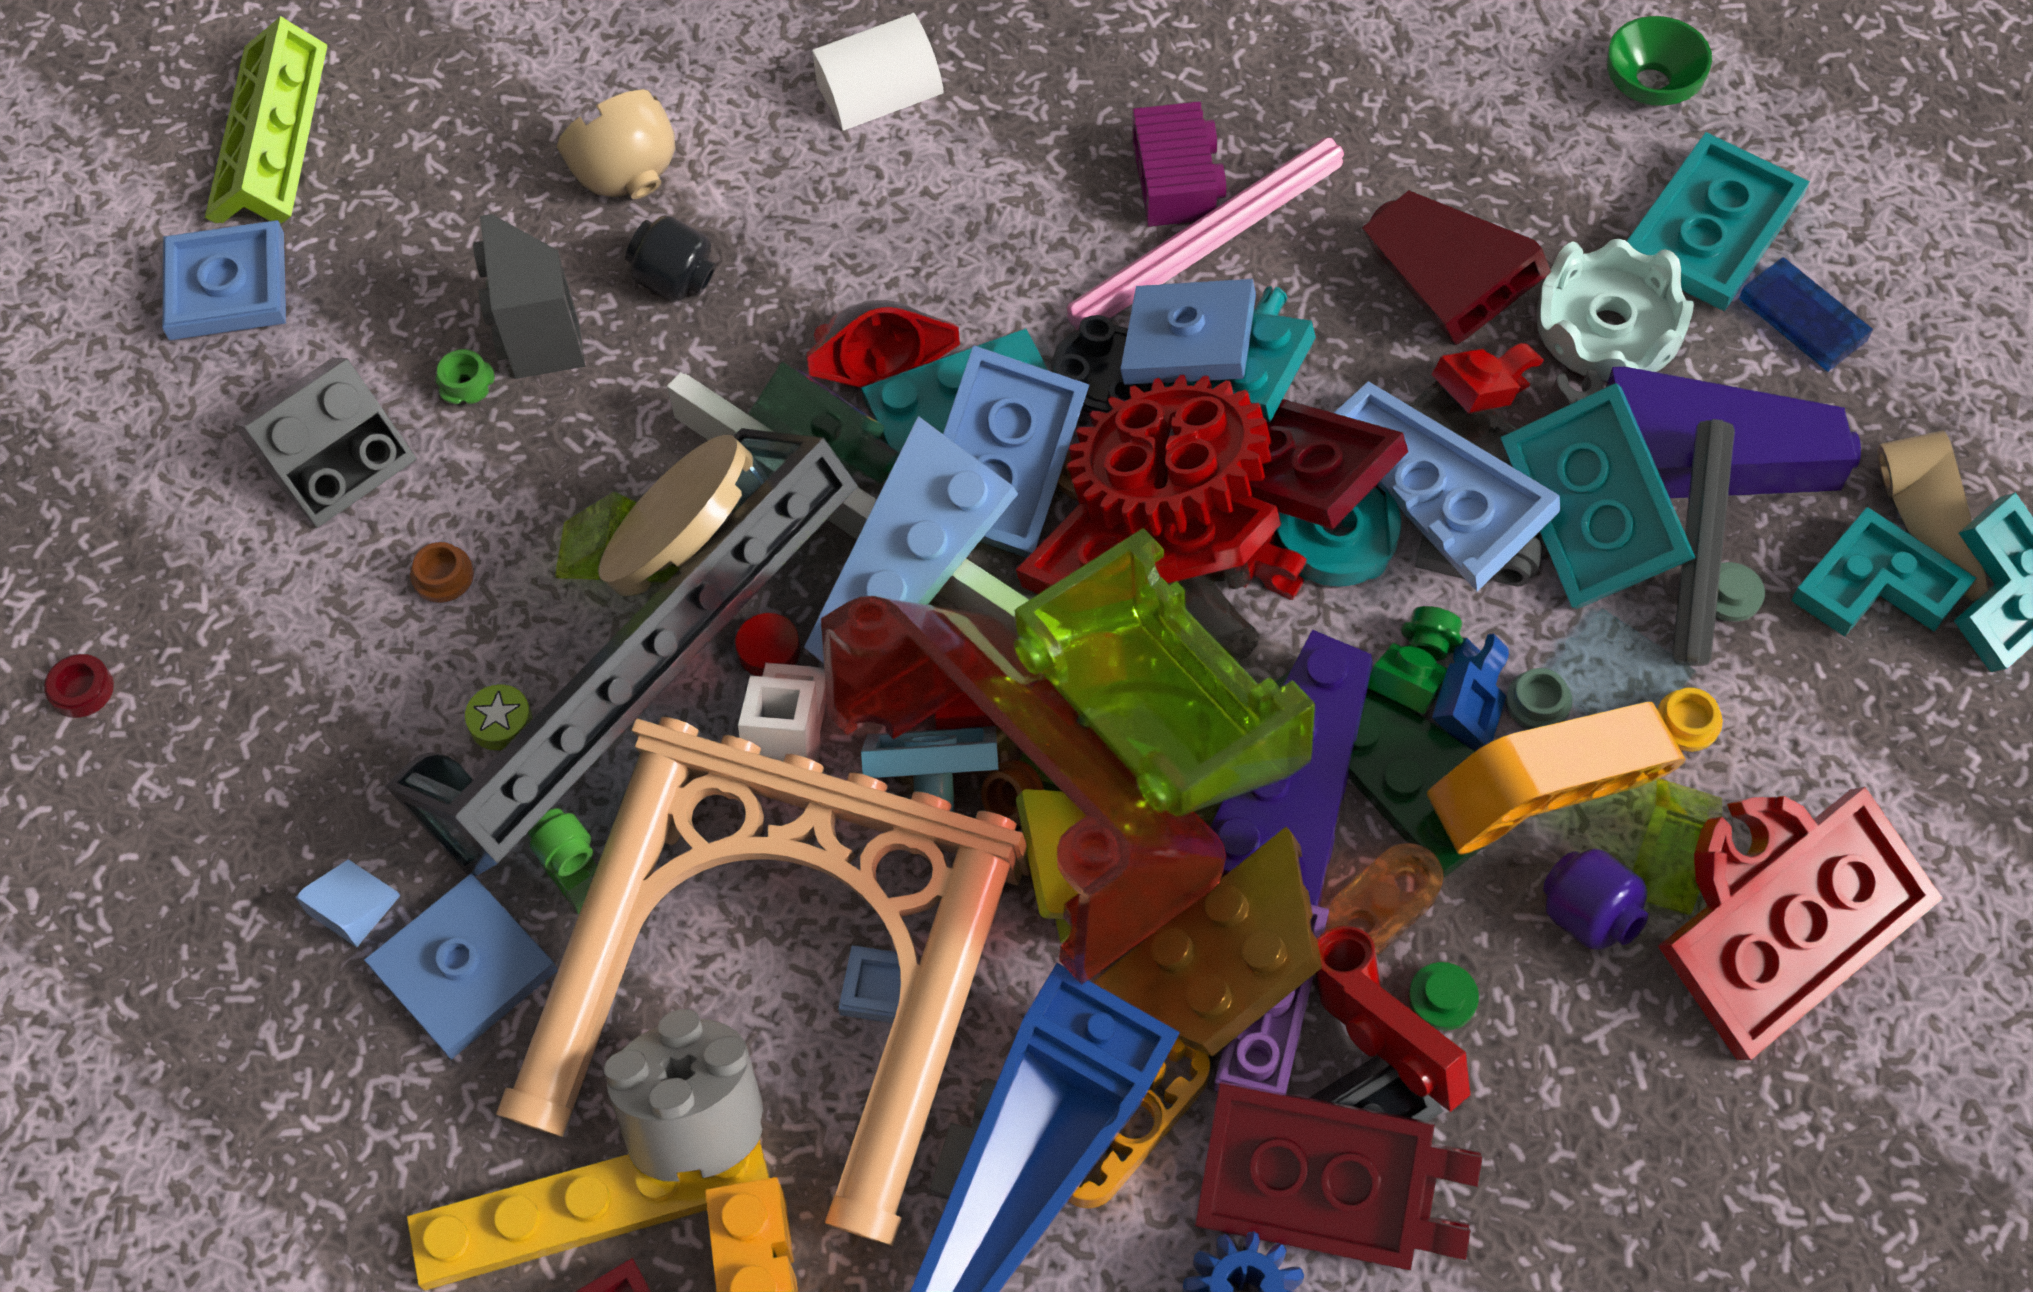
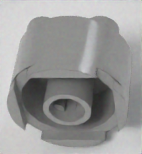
[604,1009,764,1182]

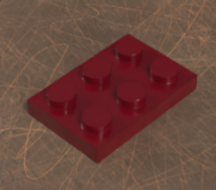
[1249,399,1408,529]

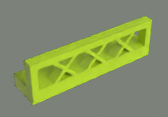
[204,16,328,223]

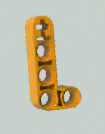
[1426,701,1686,855]

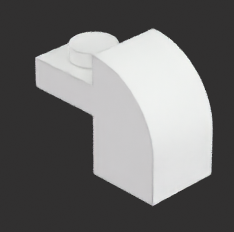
[738,663,830,763]

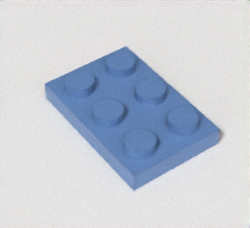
[943,345,1089,558]

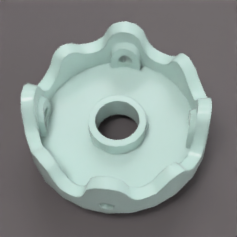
[1536,239,1694,382]

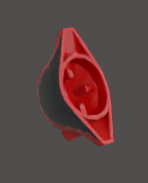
[806,300,960,387]

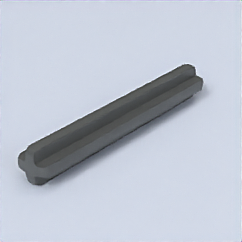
[1672,419,1735,667]

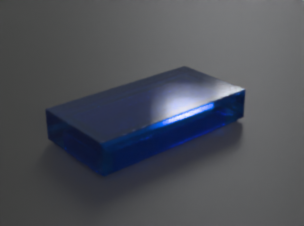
[1739,257,1873,372]

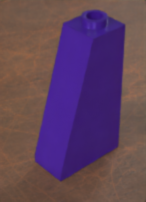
[1606,366,1861,498]

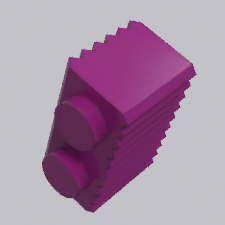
[1132,101,1226,227]

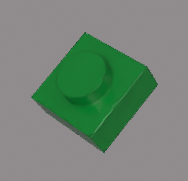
[1368,642,1448,714]

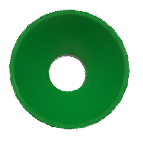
[1607,16,1712,106]

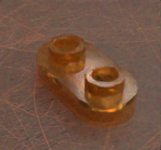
[1326,843,1443,956]

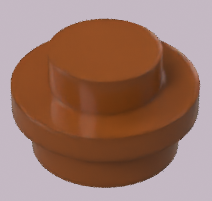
[410,542,474,603]

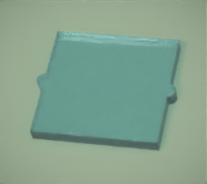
[1550,608,1696,715]

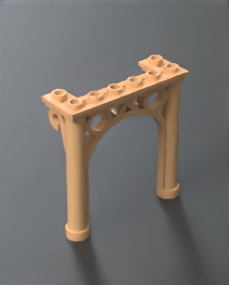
[496,717,1031,1246]

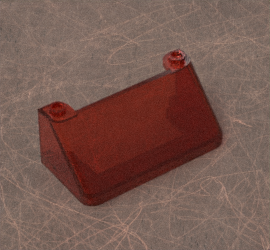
[821,596,1226,985]

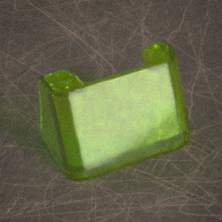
[1014,528,1315,817]

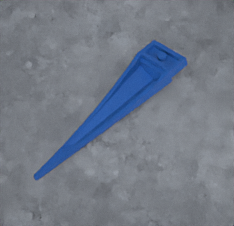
[910,963,1180,1292]

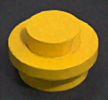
[1657,688,1723,752]

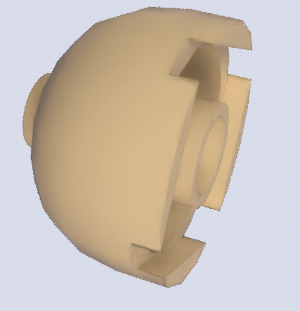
[557,89,675,199]

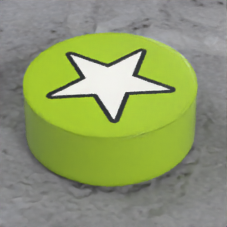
[465,684,533,751]

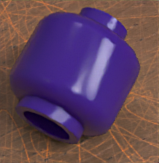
[1543,849,1648,950]

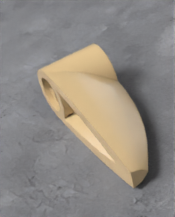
[1877,430,1988,601]

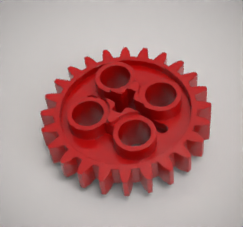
[1067,375,1272,536]

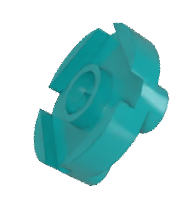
[1275,487,1401,587]

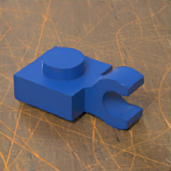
[1432,633,1509,751]

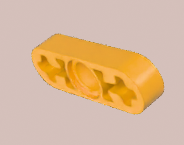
[1068,1038,1210,1208]

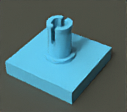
[861,726,998,812]

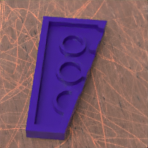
[1195,629,1373,907]

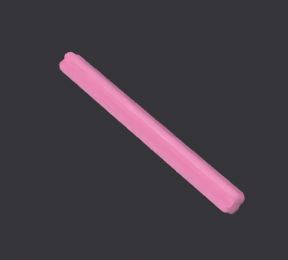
[1067,137,1344,330]

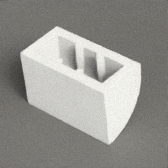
[812,13,944,131]

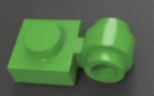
[528,808,597,914]

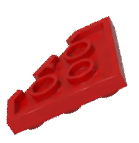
[1016,471,1281,607]

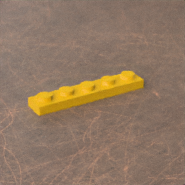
[407,1139,769,1291]

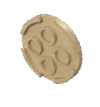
[599,435,753,596]

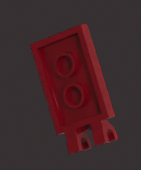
[1195,1081,1483,1271]

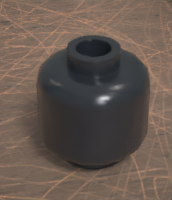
[625,215,716,302]

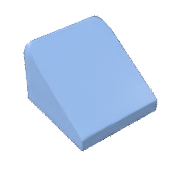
[295,859,400,947]

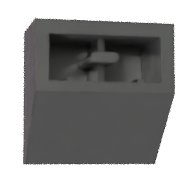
[473,214,586,379]
[232,357,417,528]

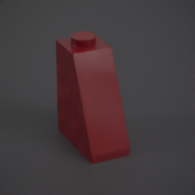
[1362,190,1551,345]

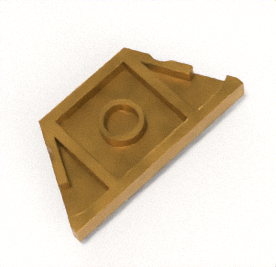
[1093,827,1322,1056]

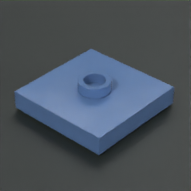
[162,220,286,340]
[1120,279,1256,385]
[364,873,558,1060]

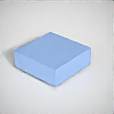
[838,945,919,1023]

